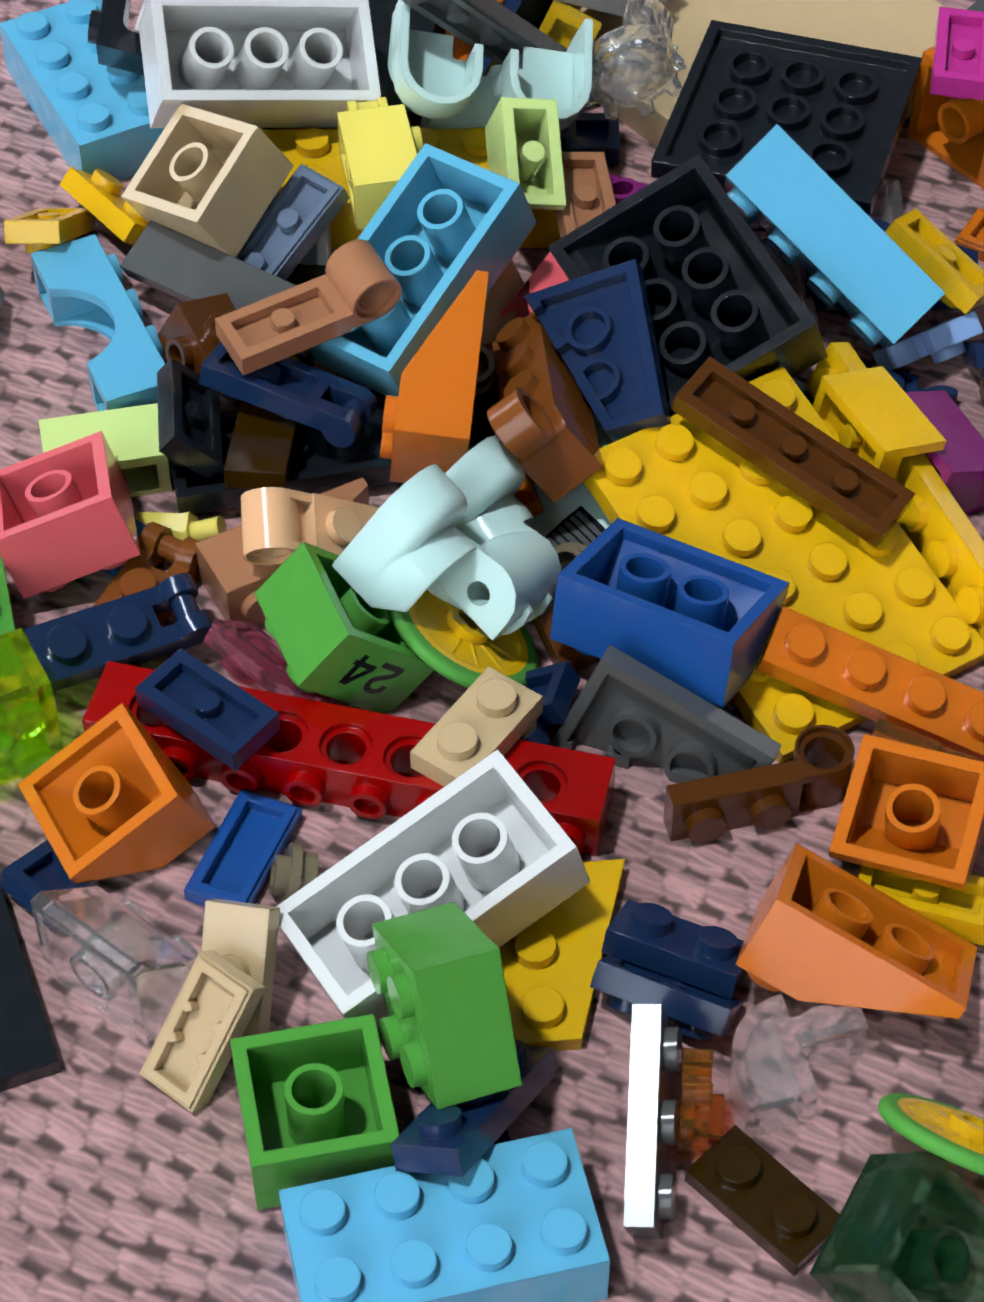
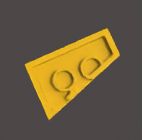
[499,859,625,1052]

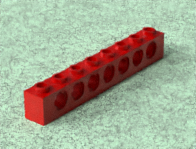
[82,661,616,856]

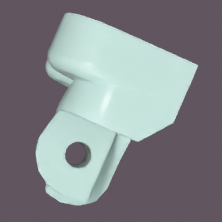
[388,0,593,131]
[331,435,561,640]

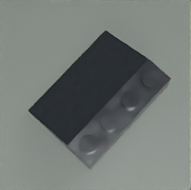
[548,154,828,417]

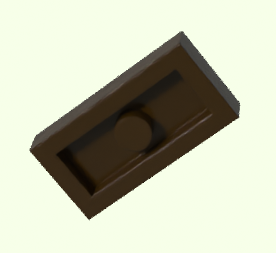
[684,1125,845,1276]

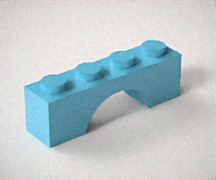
[30,234,165,411]

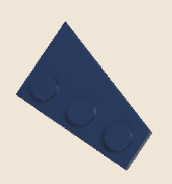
[524,259,671,442]

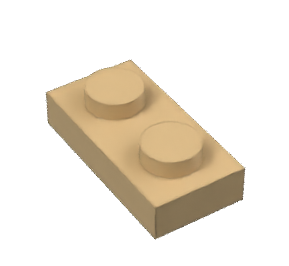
[410,666,543,787]

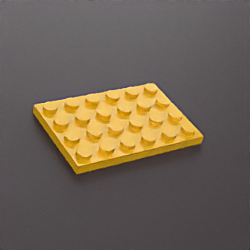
[583,366,984,763]

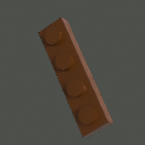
[671,357,915,548]

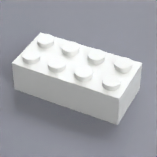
[138,0,381,128]
[276,749,591,1035]

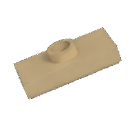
[201,898,280,1037]
[139,950,266,1113]

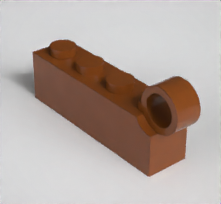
[487,311,603,503]

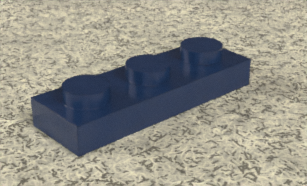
[391,1039,557,1177]

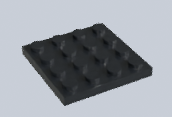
[651,20,922,217]

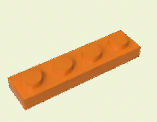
[756,606,984,762]

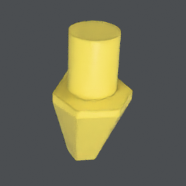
[136,512,227,541]

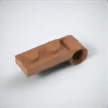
[215,239,402,376]

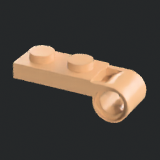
[240,487,380,566]

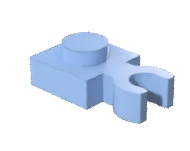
[872,311,983,370]

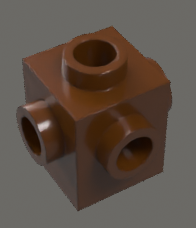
[157,293,236,374]

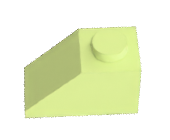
[485,97,566,210]

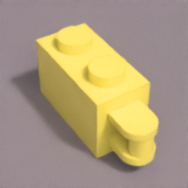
[337,97,423,230]

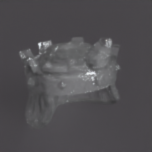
[587,0,687,120]

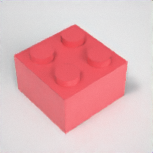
[0,431,141,599]

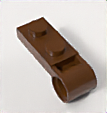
[663,725,855,843]

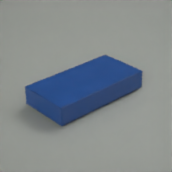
[184,789,303,906]

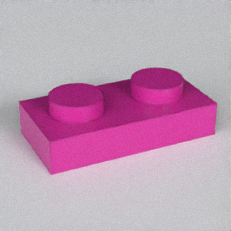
[930,7,984,100]

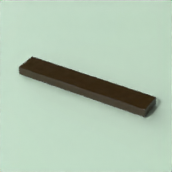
[224,264,326,489]

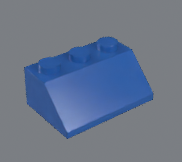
[550,518,790,708]

